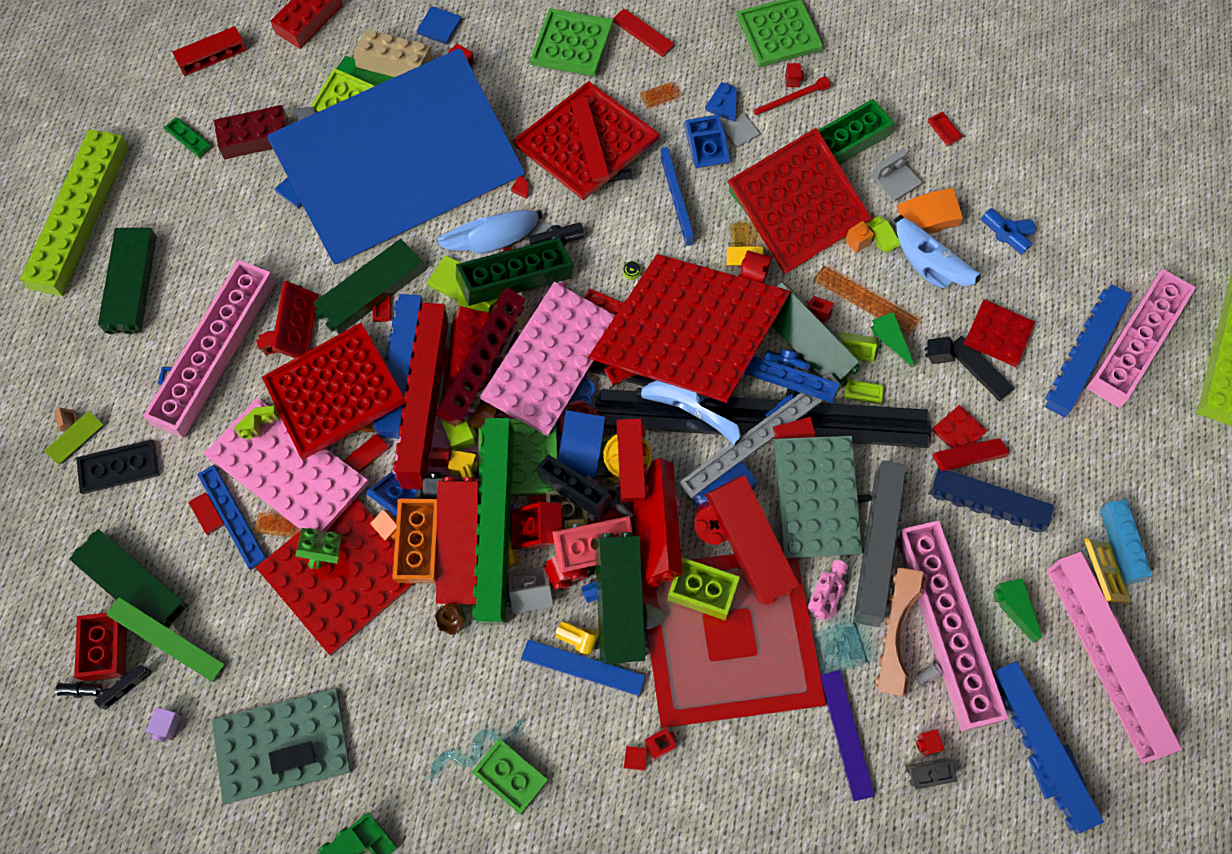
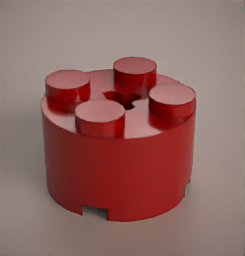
[738,250,772,283]
[694,501,727,545]
[543,556,590,591]

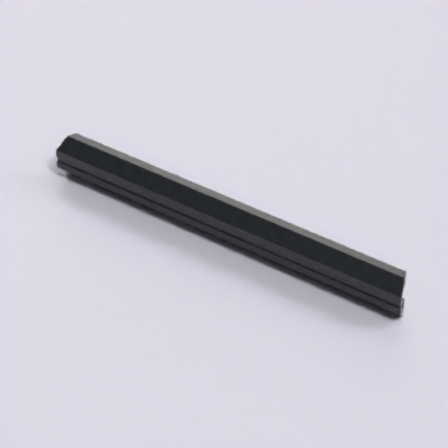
[594,389,931,448]

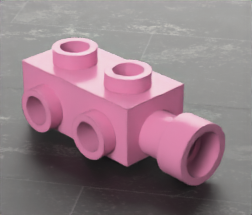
[808,560,849,621]

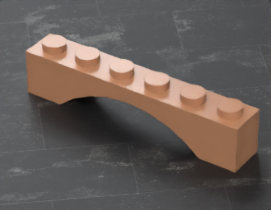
[876,568,927,698]

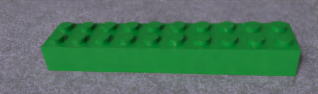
[729,99,894,214]
[472,418,514,625]

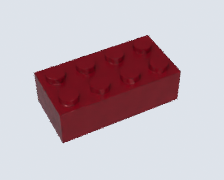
[213,105,289,160]

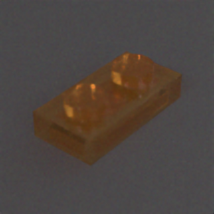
[640,82,678,109]
[254,512,297,538]

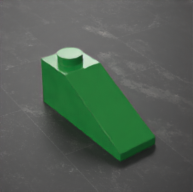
[871,312,915,368]
[993,579,1043,642]

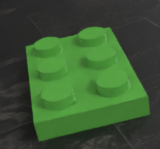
[472,738,548,815]

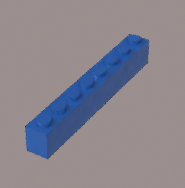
[1044,284,1132,418]
[374,294,424,439]
[993,661,1104,835]

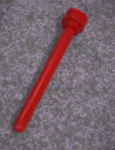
[754,76,830,115]

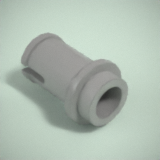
[915,663,943,688]

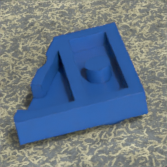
[705,82,737,122]

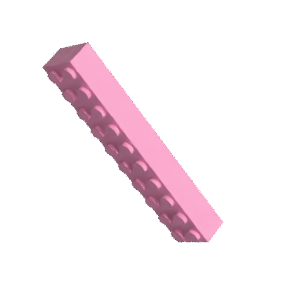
[143,260,276,438]
[897,521,1008,732]
[1047,552,1182,764]

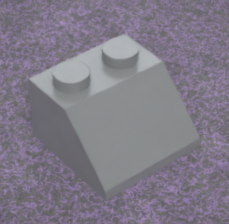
[508,567,553,613]

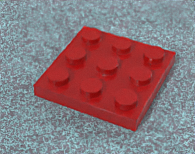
[964,299,1035,367]

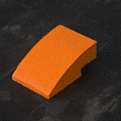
[897,188,963,233]

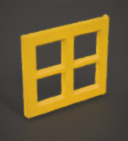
[1084,538,1132,604]

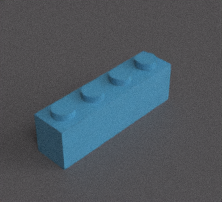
[1100,499,1152,585]

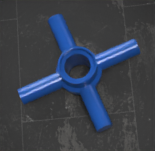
[765,349,810,370]

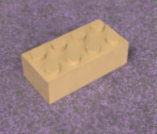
[354,29,431,77]

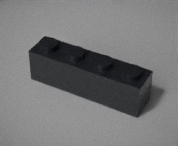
[536,454,613,521]

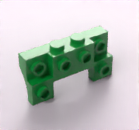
[318,812,397,854]

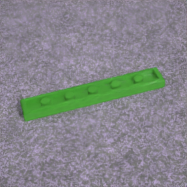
[106,597,225,682]

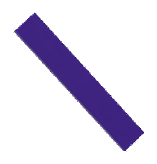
[820,671,875,802]

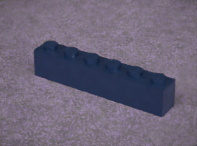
[928,467,1054,532]

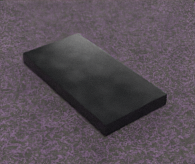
[76,439,160,494]

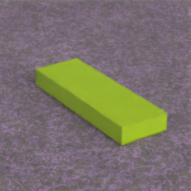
[43,410,103,465]

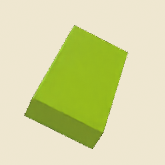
[843,379,884,405]

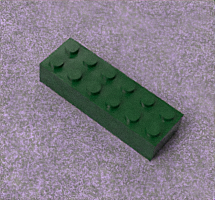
[456,238,574,306]

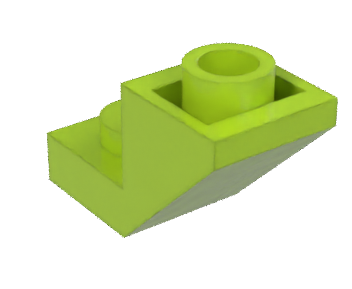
[866,216,900,252]
[234,406,280,439]

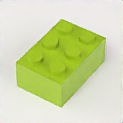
[667,557,739,620]

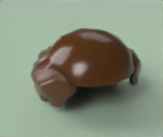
[435,603,466,635]

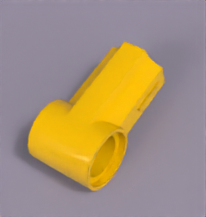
[556,620,599,655]

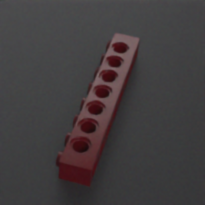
[435,287,526,427]

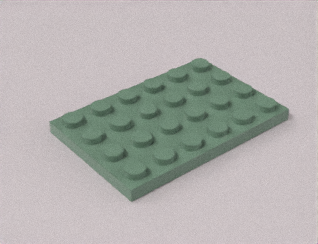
[773,436,862,558]
[212,689,351,805]

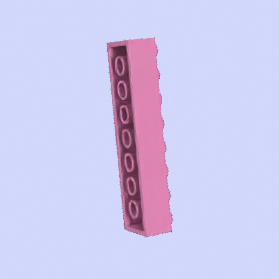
[1086,269,1196,408]

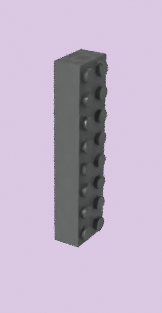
[853,460,908,627]

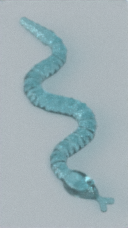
[426,719,522,782]

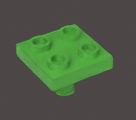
[296,528,342,569]

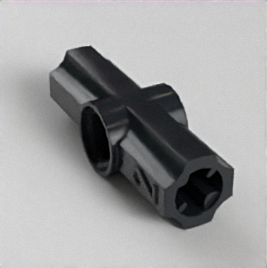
[528,222,585,246]

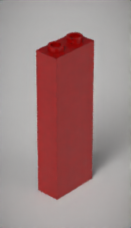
[633,458,683,587]
[705,475,799,605]
[436,477,480,604]

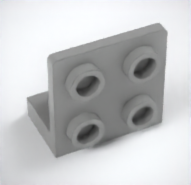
[872,148,922,201]

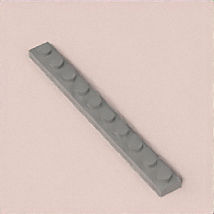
[679,372,842,499]

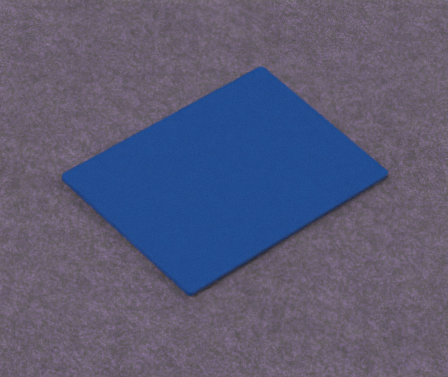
[267,49,524,264]

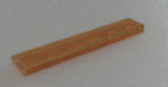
[813,265,919,336]

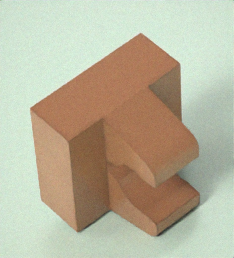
[54,408,78,432]

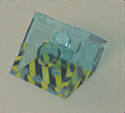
[813,622,868,674]

